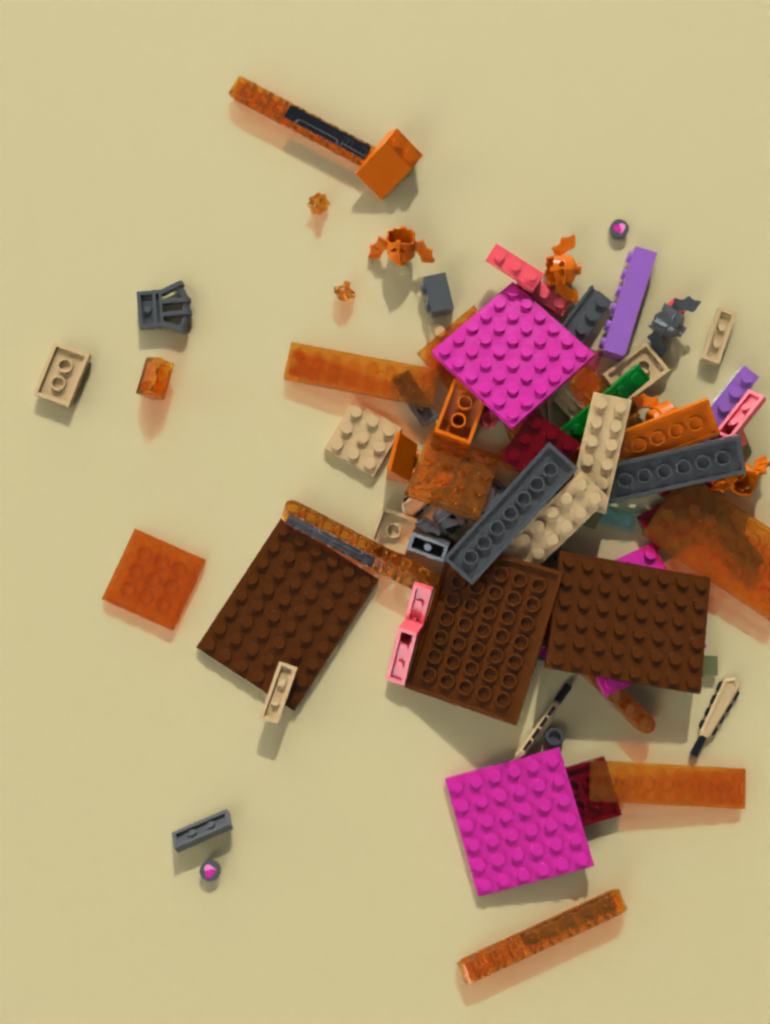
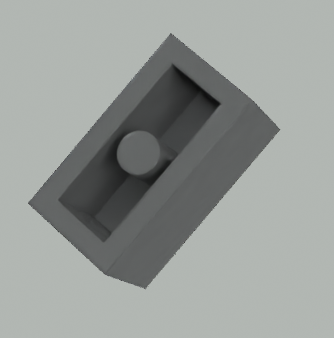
[420,272,454,318]
[406,526,452,563]

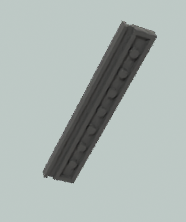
[561,285,612,343]

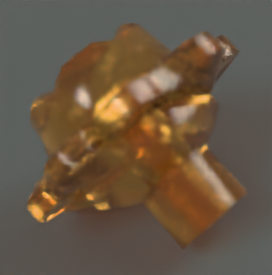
[307,193,330,215]
[334,281,355,301]

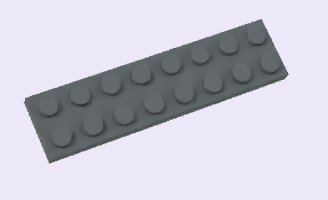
[608,434,747,504]
[443,442,578,585]

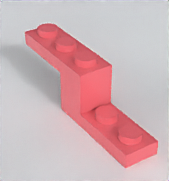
[485,244,571,318]
[709,389,766,484]
[386,581,434,685]

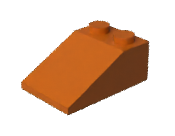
[355,128,423,200]
[433,378,485,448]
[386,432,420,484]

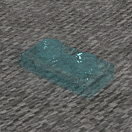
[597,507,638,533]

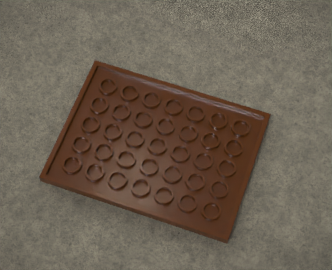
[196,517,378,711]
[405,539,564,726]
[544,551,710,694]

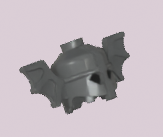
[647,296,701,358]
[415,496,472,537]

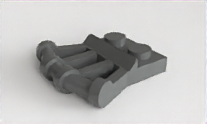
[137,281,192,334]

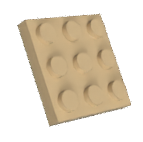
[324,400,402,477]

